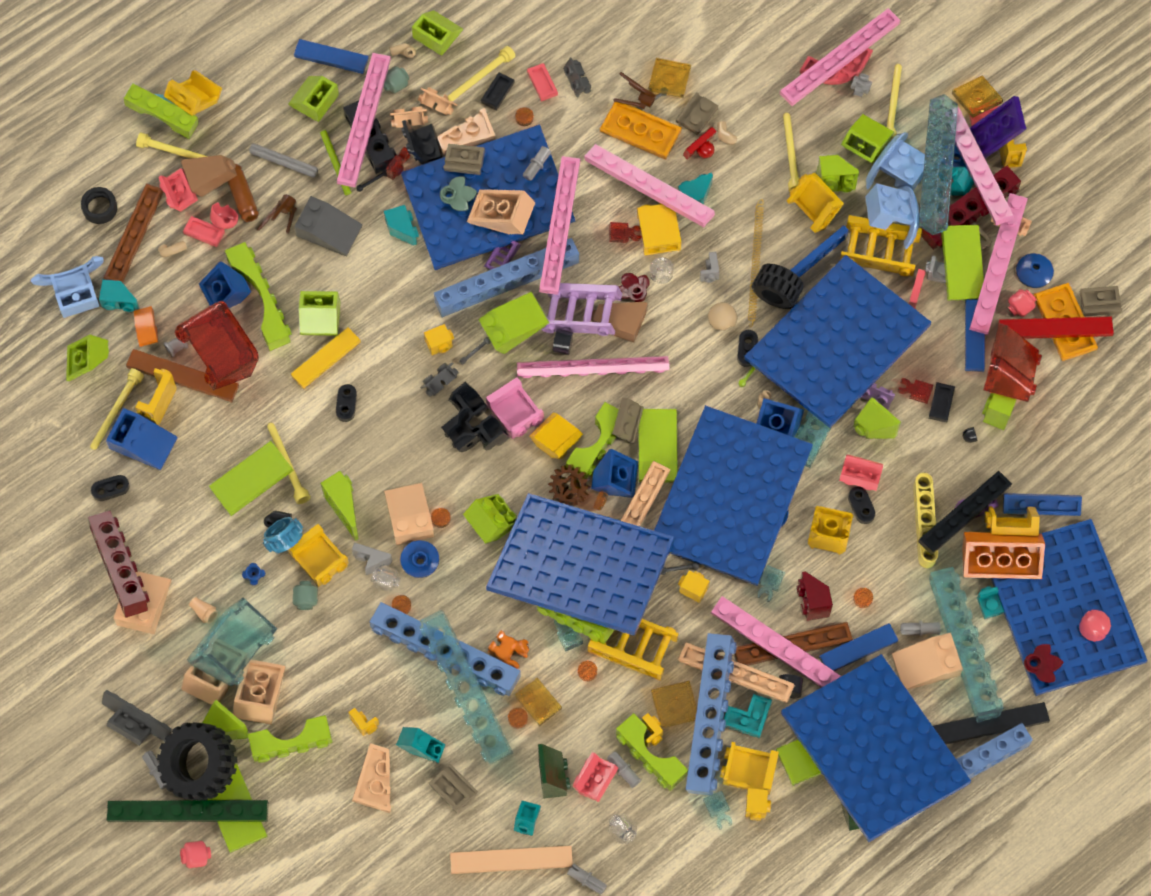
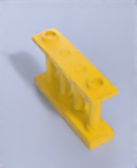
[840,215,922,276]
[588,619,679,681]

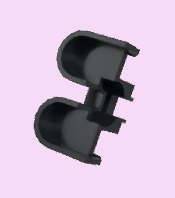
[441,381,510,452]

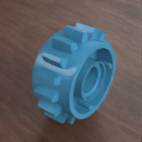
[263,517,303,553]

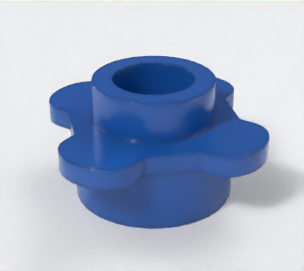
[242,563,266,585]

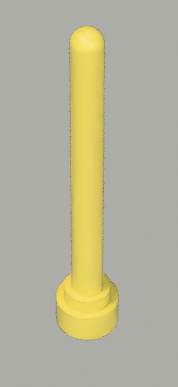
[448,46,515,101]
[887,64,902,142]
[783,113,800,192]
[136,132,208,158]
[90,368,144,450]
[267,423,311,504]

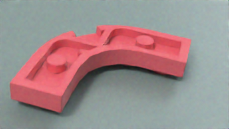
[800,48,873,85]

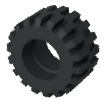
[752,263,804,309]

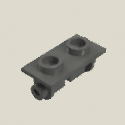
[563,57,591,98]
[420,362,459,397]

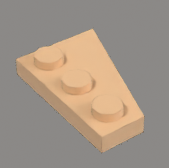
[437,108,496,155]
[352,743,391,813]

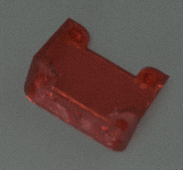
[175,301,259,391]
[983,323,1042,402]

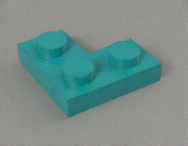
[724,694,772,738]

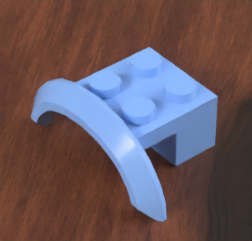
[866,132,932,191]
[865,183,919,249]
[31,256,104,318]

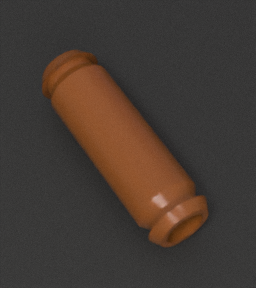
[227,164,259,222]

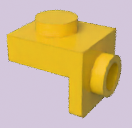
[642,713,663,747]

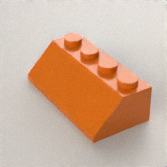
[962,532,1045,579]

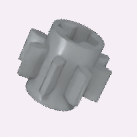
[850,73,872,97]

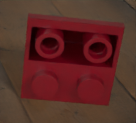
[796,571,833,621]

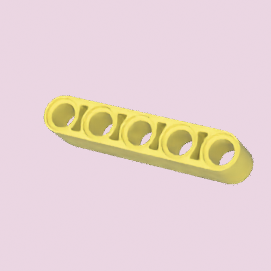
[913,473,938,568]

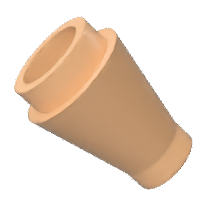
[189,597,218,624]

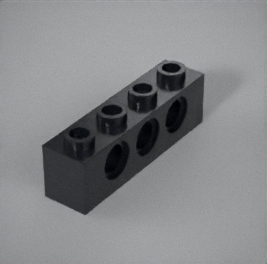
[343,100,397,174]

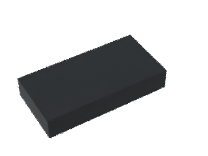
[481,72,515,111]
[928,382,955,423]

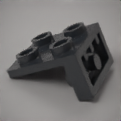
[401,120,443,165]

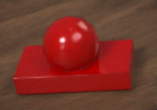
[683,127,717,160]

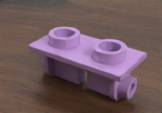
[861,383,895,409]

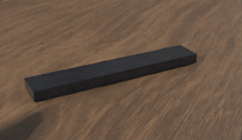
[918,470,1012,555]
[933,702,1050,744]

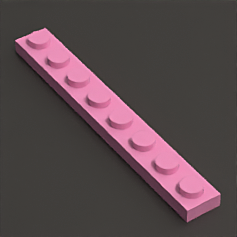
[780,8,900,106]
[337,53,391,187]
[941,106,1013,225]
[584,144,715,227]
[539,156,580,295]
[969,193,1028,335]
[517,356,669,378]
[711,596,841,688]

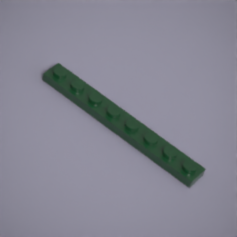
[106,800,269,822]

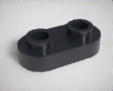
[737,330,758,367]
[336,384,357,422]
[91,475,130,501]
[848,487,875,524]

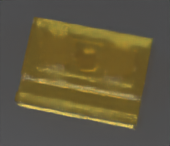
[515,678,562,727]

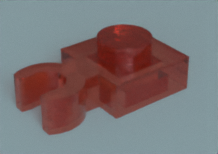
[386,147,411,180]
[609,222,642,243]
[898,378,934,404]

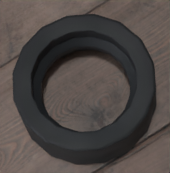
[81,187,118,224]

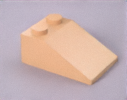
[467,190,535,235]
[384,483,434,545]
[114,571,172,635]
[892,633,963,690]
[181,638,248,705]
[233,659,285,725]

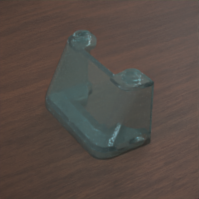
[187,597,277,686]

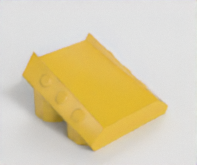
[529,412,583,459]
[808,506,853,555]

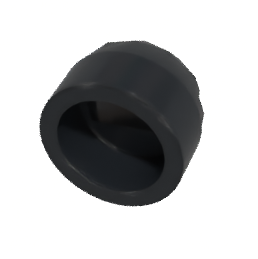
[963,427,978,443]

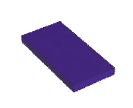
[970,96,1027,159]

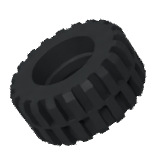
[157,722,238,800]

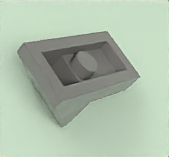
[352,542,392,575]

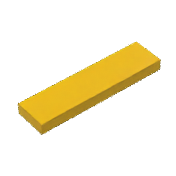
[291,327,361,389]

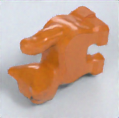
[488,630,529,669]

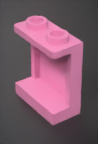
[486,377,544,439]

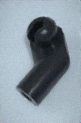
[264,511,292,528]

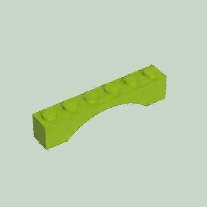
[224,242,292,351]

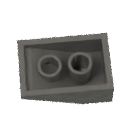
[294,196,363,257]

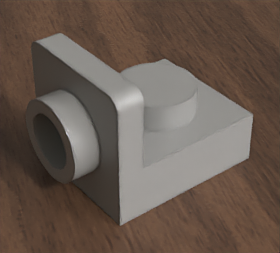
[700,252,719,283]
[925,256,946,284]

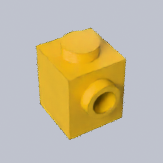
[424,324,454,355]
[678,570,710,603]
[745,788,771,821]

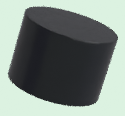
[552,329,574,355]
[779,674,803,699]

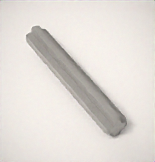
[249,143,318,177]

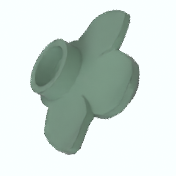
[440,177,477,211]

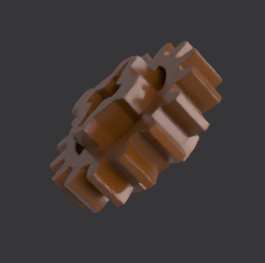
[548,464,591,506]

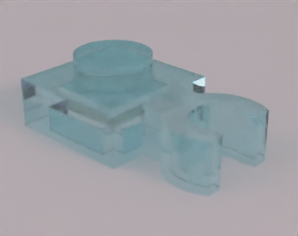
[757,565,785,602]
[554,620,583,652]
[703,791,732,830]

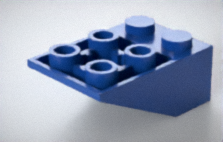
[106,408,178,470]

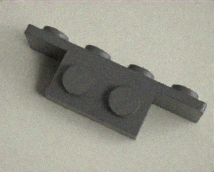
[102,690,172,746]

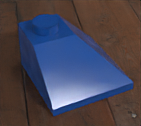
[199,262,251,314]
[756,398,804,437]
[591,449,638,498]

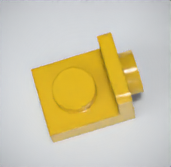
[348,708,379,736]

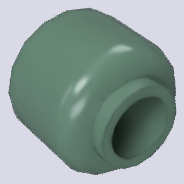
[383,66,409,93]
[292,581,318,610]

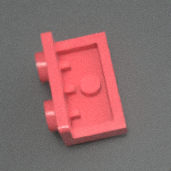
[158,168,198,212]
[839,454,883,491]
[573,752,618,802]

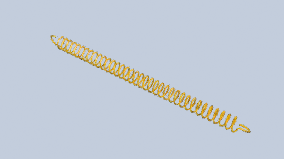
[748,199,764,327]

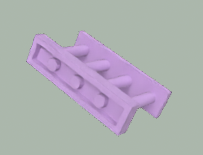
[542,283,622,336]

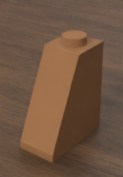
[181,155,237,197]
[591,302,648,343]

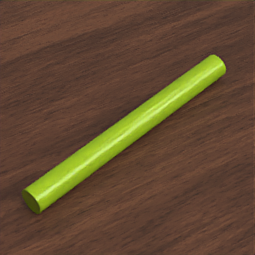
[320,130,352,195]

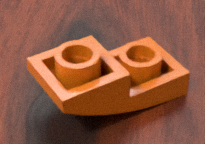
[134,306,158,347]

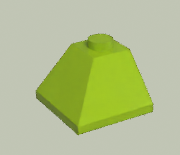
[66,334,109,381]
[853,397,901,439]
[202,700,249,740]

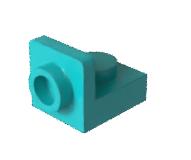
[977,586,1004,619]
[514,800,541,836]

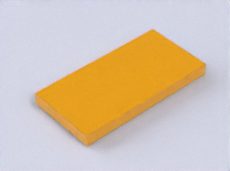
[600,102,682,160]
[1033,283,1098,361]

